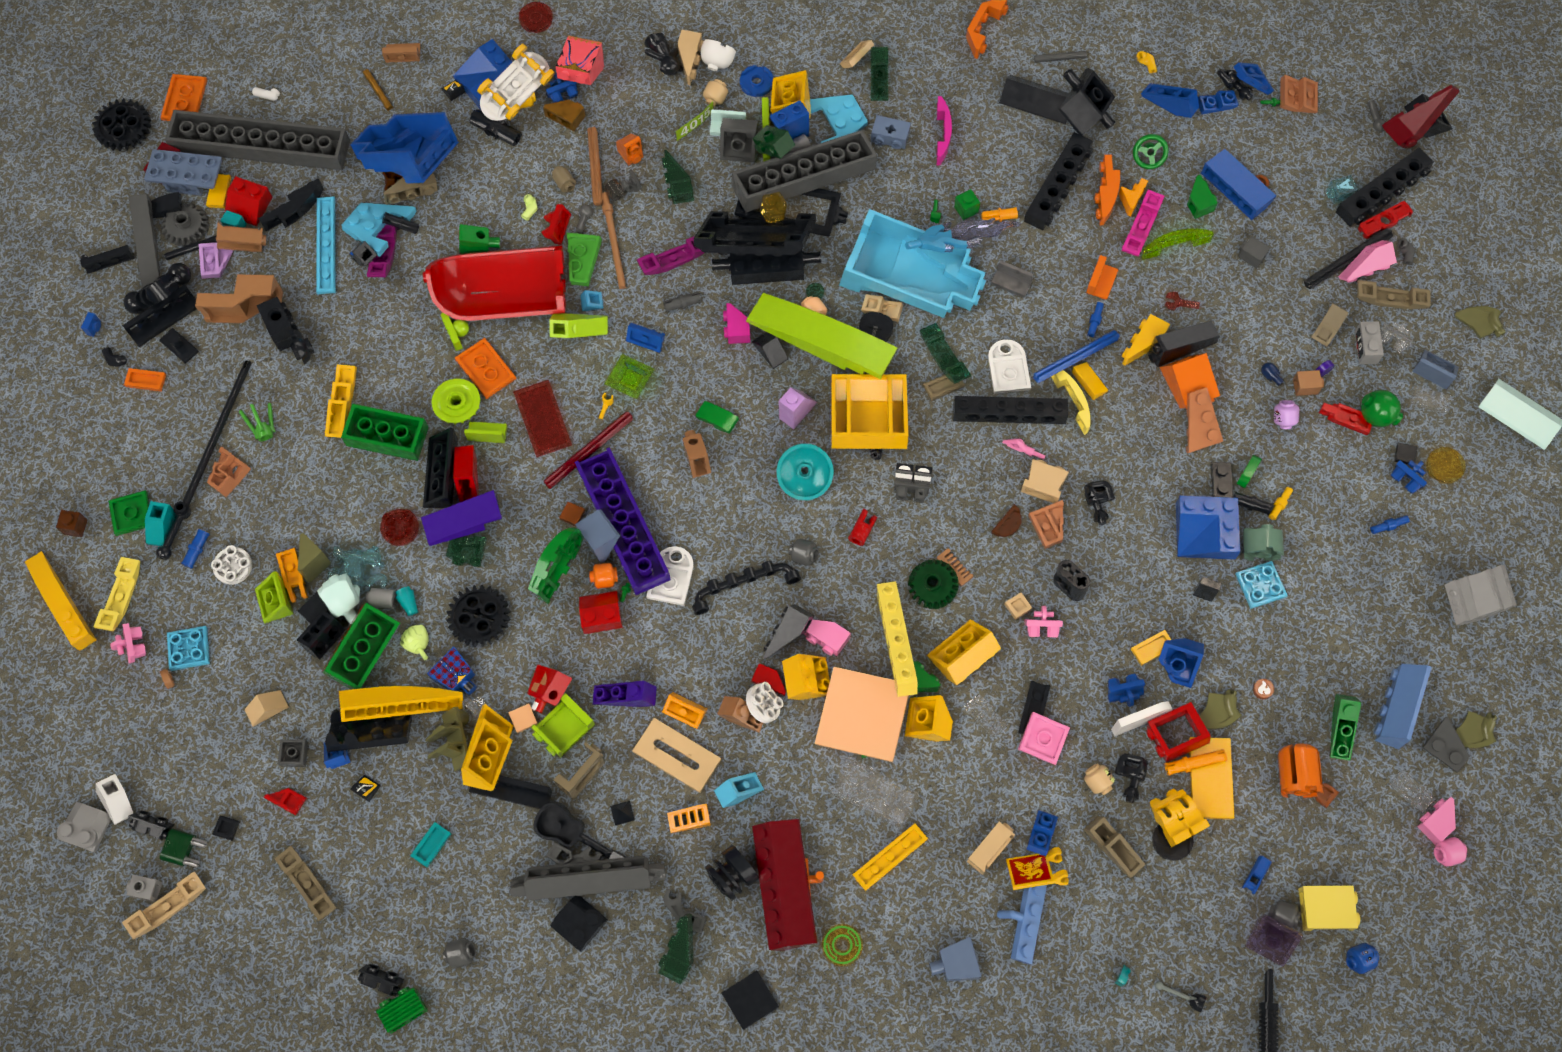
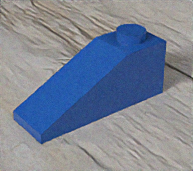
[1141,83,1199,118]

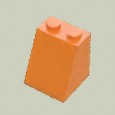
[1160,353,1220,410]

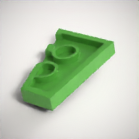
[567,233,602,287]

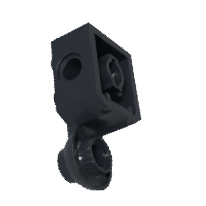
[256,297,315,364]

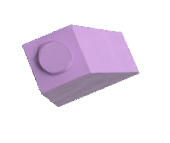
[779,387,817,429]

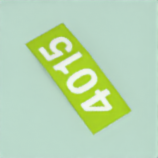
[676,101,713,141]

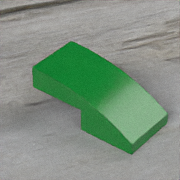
[695,401,739,434]

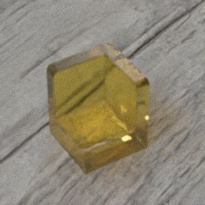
[760,192,787,223]

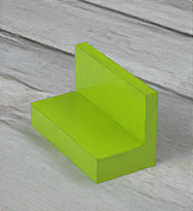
[464,422,507,443]

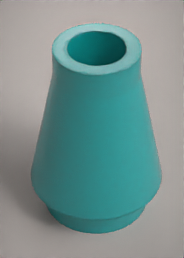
[395,586,419,617]

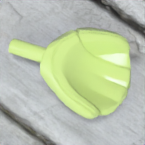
[400,625,429,660]

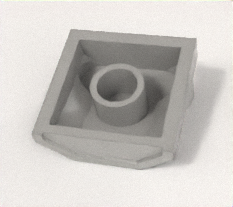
[57,802,111,853]

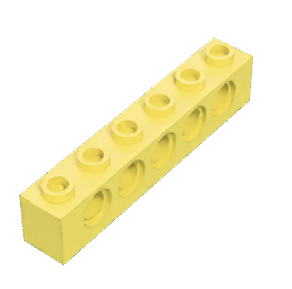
[877,581,918,697]

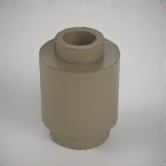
[552,166,576,193]

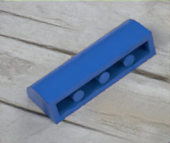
[1201,149,1276,220]

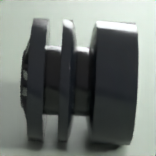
[705,844,759,901]

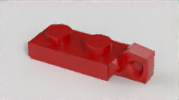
[1319,403,1372,435]

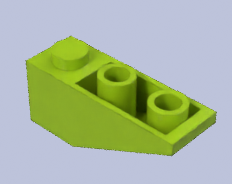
[549,313,608,338]

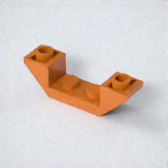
[966,0,1009,59]

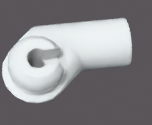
[252,87,280,101]

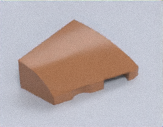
[207,447,251,497]

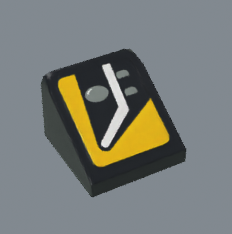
[441,80,465,101]
[350,775,381,802]

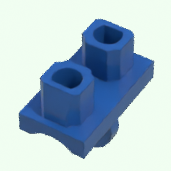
[546,73,578,103]
[1391,460,1427,494]
[1108,674,1145,707]

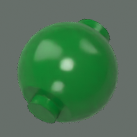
[1361,390,1403,427]

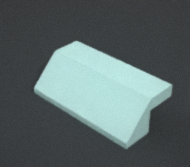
[1479,379,1562,450]

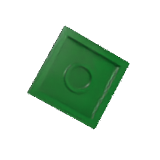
[108,490,149,536]

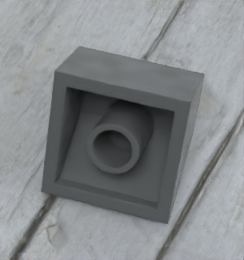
[720,118,758,163]

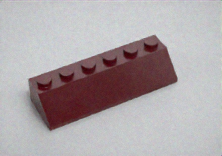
[752,819,817,951]

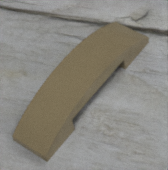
[1357,280,1431,309]
[274,846,337,921]

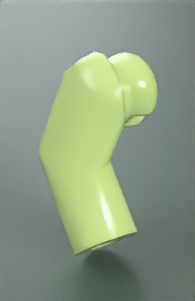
[521,194,538,221]

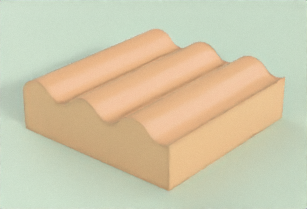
[508,704,538,733]

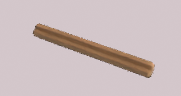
[587,127,603,206]

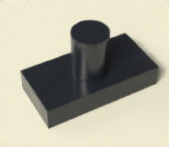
[159,328,199,364]

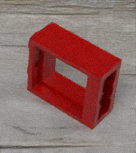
[1146,702,1211,763]

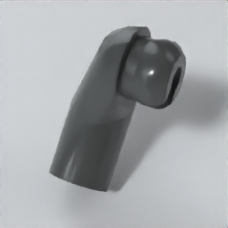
[1398,238,1415,265]

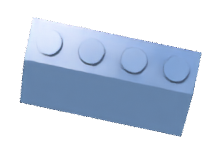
[1374,664,1432,749]

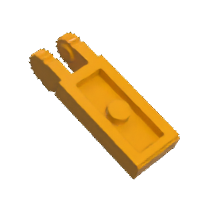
[276,548,308,603]

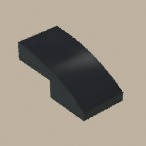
[151,192,182,218]

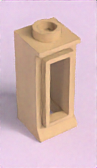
[967,822,1015,875]

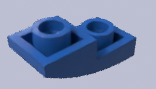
[1198,90,1239,114]
[1026,810,1058,856]

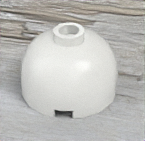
[701,39,736,71]

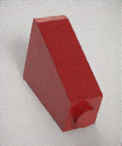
[453,445,479,502]

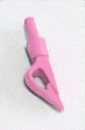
[1002,439,1045,460]

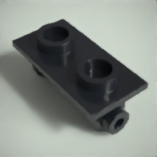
[128,810,175,840]
[358,964,404,996]

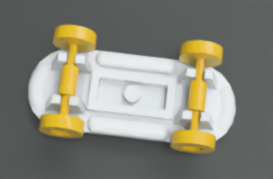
[477,43,555,121]

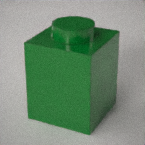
[954,189,980,220]

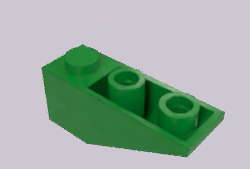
[1330,694,1362,761]

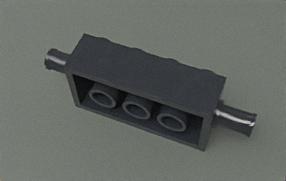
[712,249,821,285]

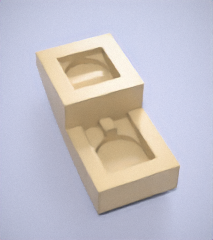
[861,294,903,322]

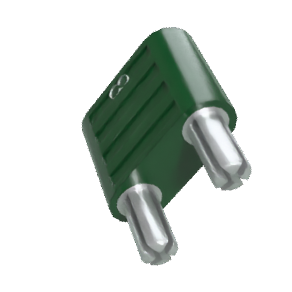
[160,829,207,868]

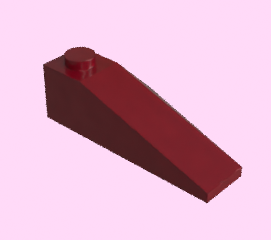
[1382,85,1460,148]

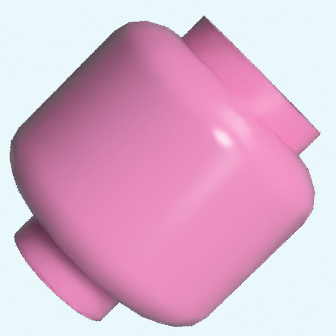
[1434,837,1467,867]

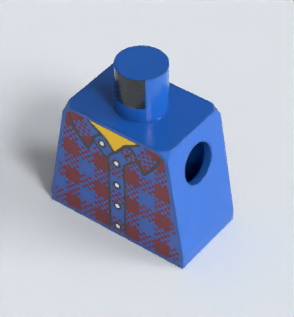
[427,646,477,695]

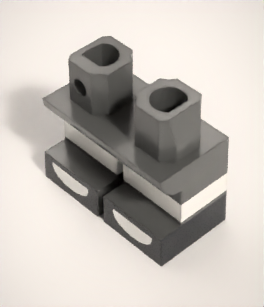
[894,463,933,503]

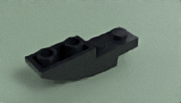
[258,179,324,232]

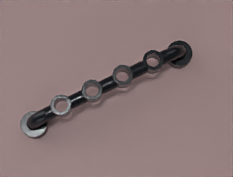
[692,561,801,615]

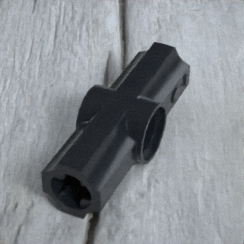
[469,109,522,146]

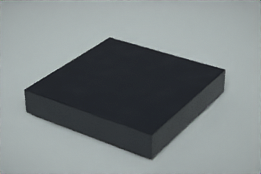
[721,970,779,1030]

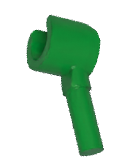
[930,200,942,223]

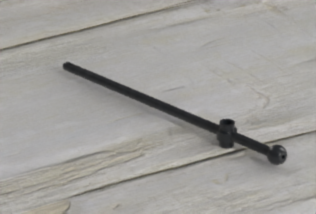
[156,360,251,560]

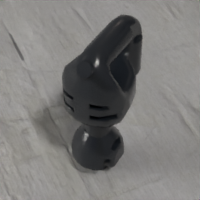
[1217,69,1253,101]
[1084,480,1115,525]
[1115,753,1148,803]

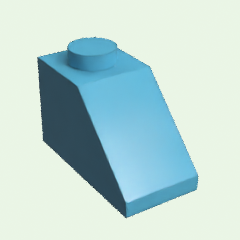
[714,772,764,808]

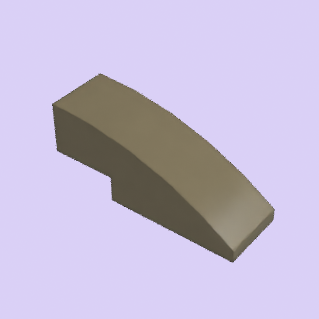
[1084,816,1145,878]

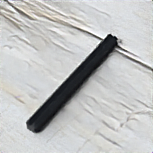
[1304,228,1393,289]

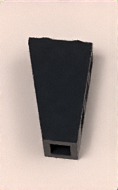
[1148,321,1220,367]

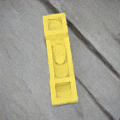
[1051,370,1090,435]
[94,557,140,631]

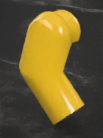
[1136,51,1157,73]

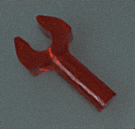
[1165,292,1200,311]

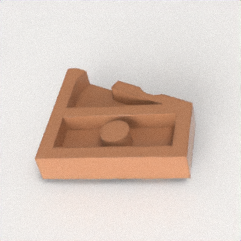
[1028,500,1064,549]

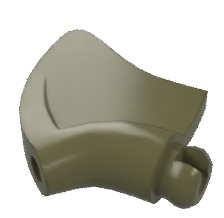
[1455,306,1505,339]
[1200,689,1242,729]
[1455,711,1497,749]

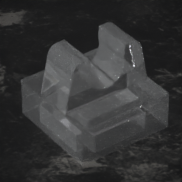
[462,696,485,723]

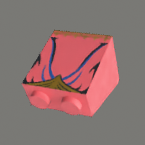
[556,35,604,85]

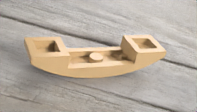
[122,871,206,939]

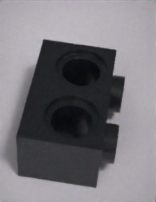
[297,610,345,660]

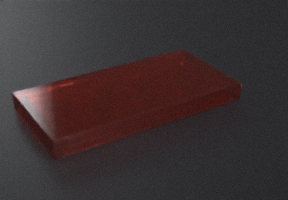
[513,380,572,457]

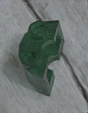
[446,536,487,567]

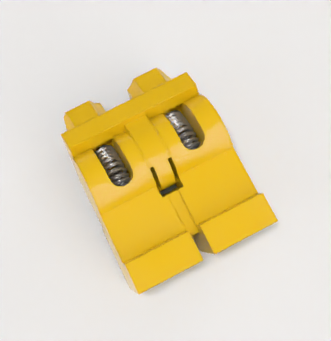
[1150,788,1210,848]

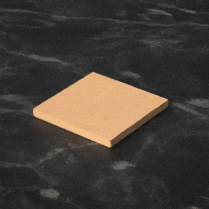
[815,667,909,762]

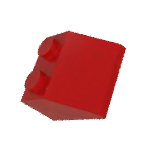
[225,176,273,226]
[579,591,623,634]

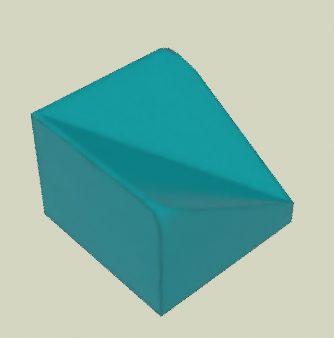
[220,210,247,227]

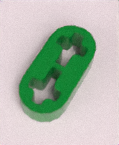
[1237,455,1262,489]

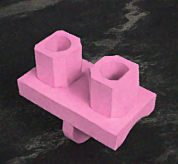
[1025,606,1063,637]
[110,623,146,664]

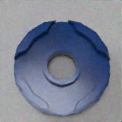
[740,65,774,97]

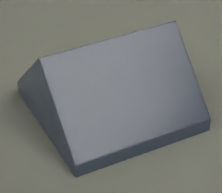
[1412,349,1459,389]
[575,509,620,563]

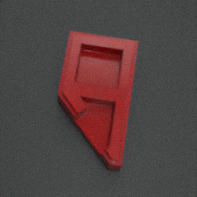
[751,663,786,696]
[263,788,307,816]

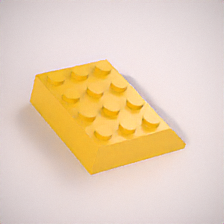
[831,374,908,449]

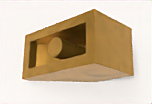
[543,100,586,131]

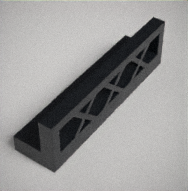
[122,285,197,347]
[469,775,552,809]

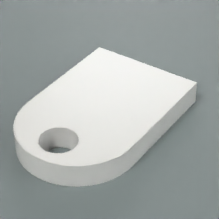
[988,340,1031,394]
[646,546,694,606]
[1111,701,1173,736]

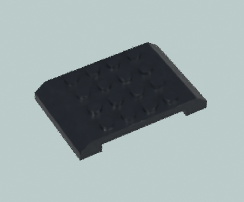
[694,211,816,257]

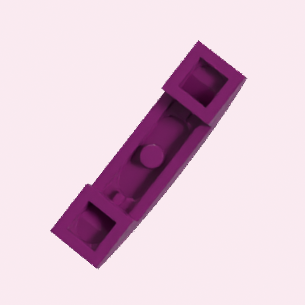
[367,224,397,277]
[637,236,705,275]

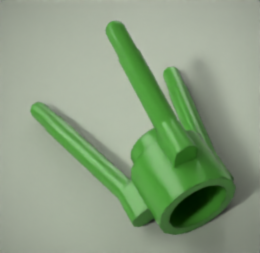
[239,403,276,442]

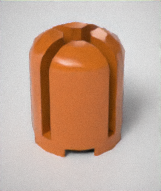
[1278,743,1324,798]

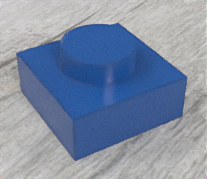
[81,312,101,337]

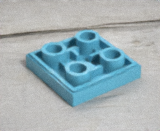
[1235,561,1288,609]
[167,626,210,671]

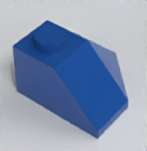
[1159,638,1204,688]

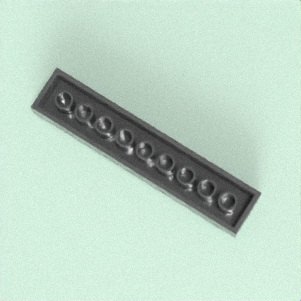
[165,110,350,170]

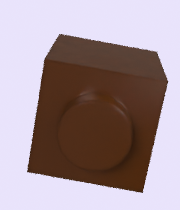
[56,510,88,537]

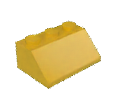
[927,619,1001,685]

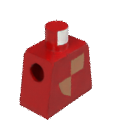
[527,665,572,714]

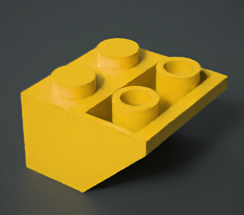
[782,654,830,700]

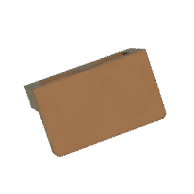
[382,43,421,63]

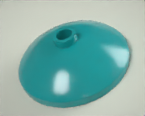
[776,443,834,500]

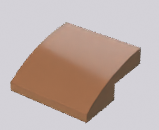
[1280,75,1318,113]

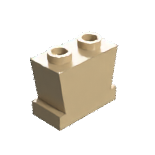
[1021,459,1069,503]

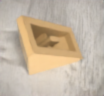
[245,690,289,727]

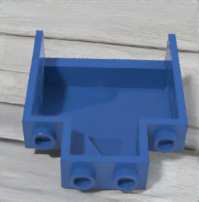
[350,112,459,183]

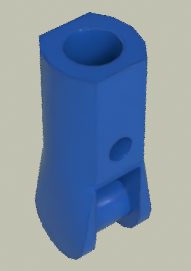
[1242,856,1272,895]

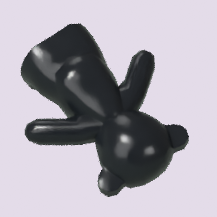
[644,33,683,75]

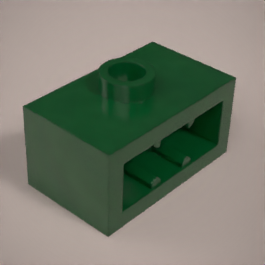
[752,125,795,159]

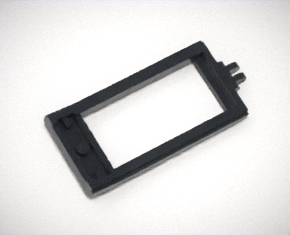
[734,188,848,237]

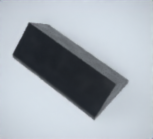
[999,75,1069,125]
[423,427,458,508]

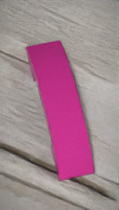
[936,96,952,165]
[1121,190,1165,257]

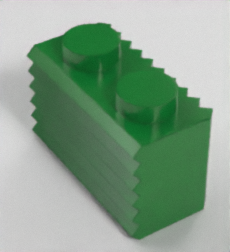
[376,987,428,1034]

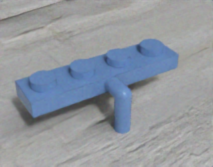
[997,885,1047,964]

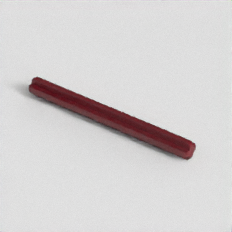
[543,411,633,489]

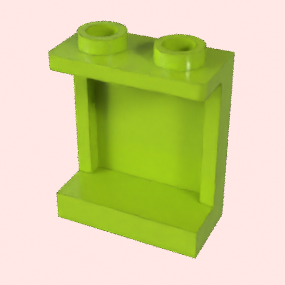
[531,693,595,758]

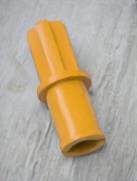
[981,207,1018,222]

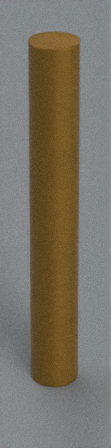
[363,69,393,111]

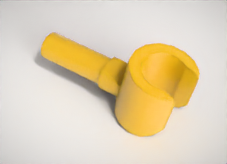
[599,393,614,420]

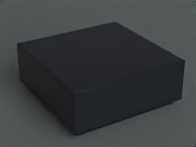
[1394,442,1417,464]
[212,815,240,841]

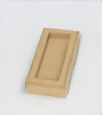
[840,40,874,68]

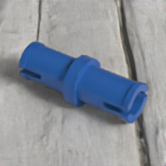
[181,529,210,569]

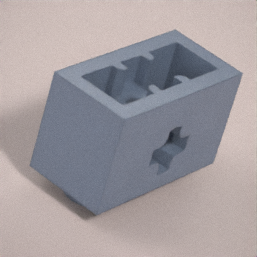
[871,115,911,149]

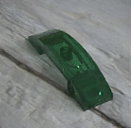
[920,323,971,384]

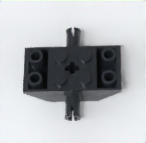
[1058,68,1115,136]

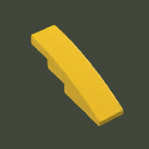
[325,364,357,438]

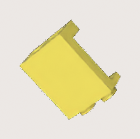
[1298,886,1360,931]

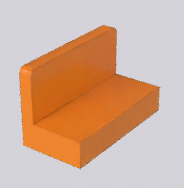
[1086,255,1118,300]

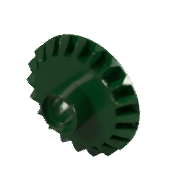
[908,559,959,609]

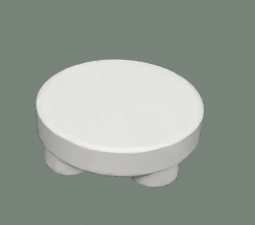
[211,545,252,585]
[746,682,783,723]

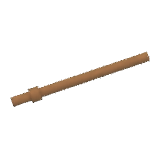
[602,192,626,289]

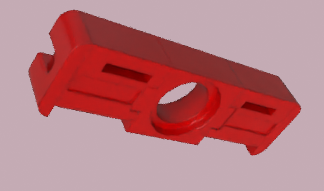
[1358,201,1413,239]

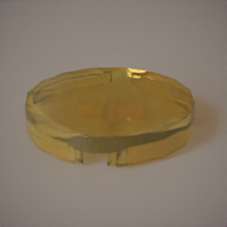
[1426,447,1466,484]

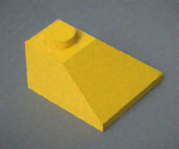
[905,695,953,742]

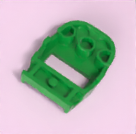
[528,527,583,604]

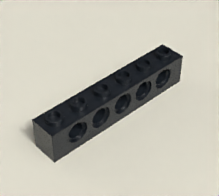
[1024,132,1094,231]
[1336,147,1434,227]
[953,396,1068,424]

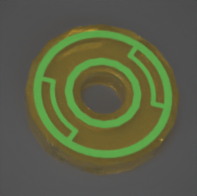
[822,924,863,967]

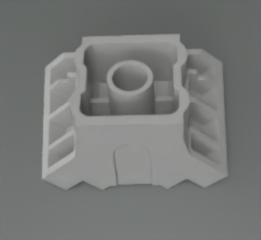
[1445,565,1517,625]

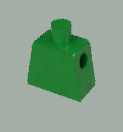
[459,224,500,254]

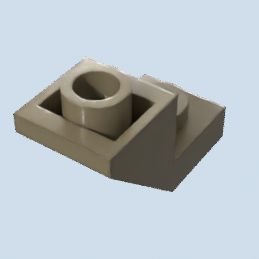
[1311,303,1349,347]

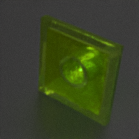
[604,354,654,399]

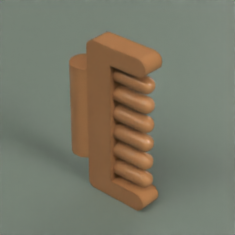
[937,549,973,586]

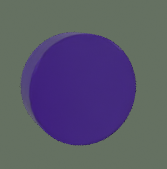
[1316,360,1335,377]

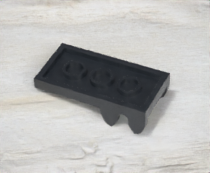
[325,709,412,752]

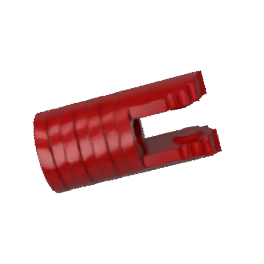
[848,508,877,546]

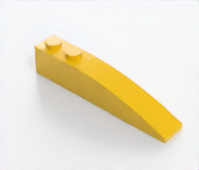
[25,551,96,651]
[339,686,463,722]

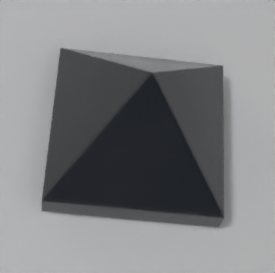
[610,801,635,826]

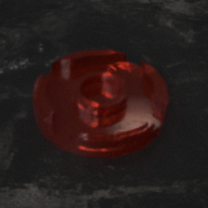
[519,2,553,33]

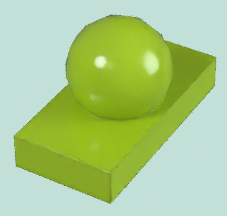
[440,313,469,351]

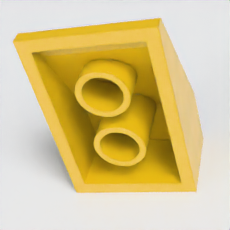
[770,70,811,119]

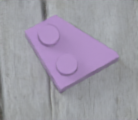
[199,243,233,279]

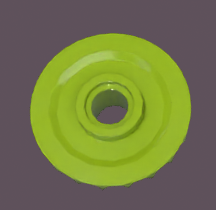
[432,379,481,425]

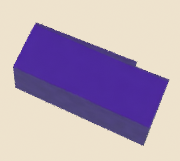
[421,490,502,546]

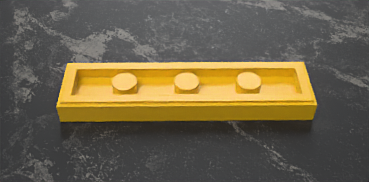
[852,823,928,891]

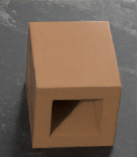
[1293,370,1324,396]

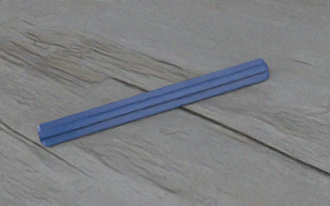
[1033,330,1120,383]

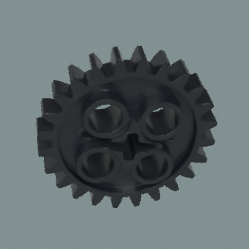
[92,98,151,152]
[446,585,511,647]

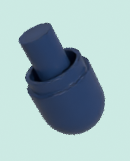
[1261,362,1284,386]

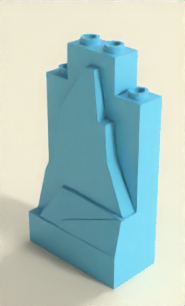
[839,209,986,318]

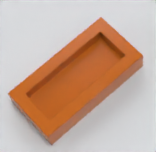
[124,368,166,392]

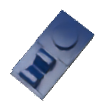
[626,323,665,353]

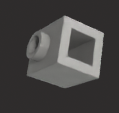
[126,875,163,902]

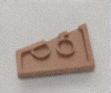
[1186,387,1223,453]

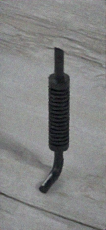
[1259,969,1279,1052]

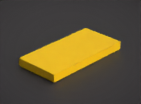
[1189,737,1234,819]

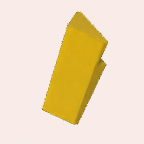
[461,704,514,791]

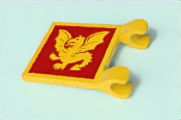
[1006,847,1069,890]

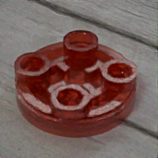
[380,509,419,546]

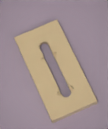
[632,718,722,793]

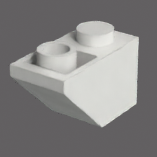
[96,774,133,825]

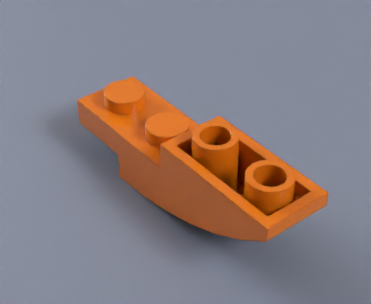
[1095,155,1120,226]

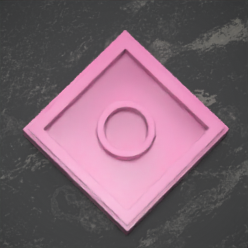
[1018,712,1070,765]

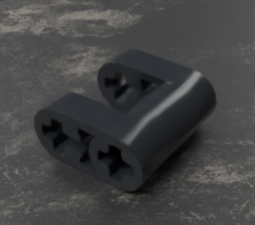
[1053,560,1091,601]

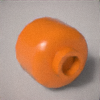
[589,563,618,589]

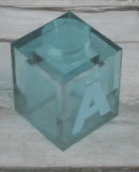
[1326,175,1358,204]

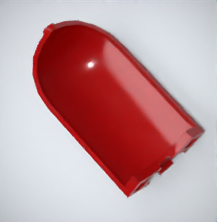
[423,245,566,321]

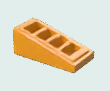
[667,803,711,833]

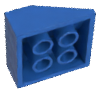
[453,39,512,111]
[1176,495,1240,559]

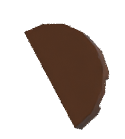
[991,504,1022,537]

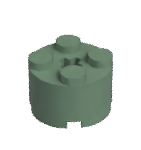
[1243,524,1284,561]

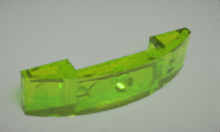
[1141,228,1214,260]

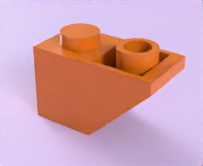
[616,134,643,166]

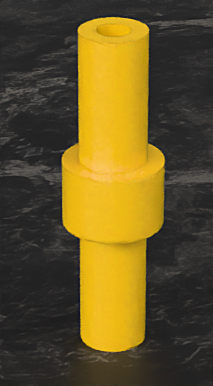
[1268,487,1293,520]

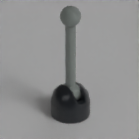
[1155,981,1207,1013]

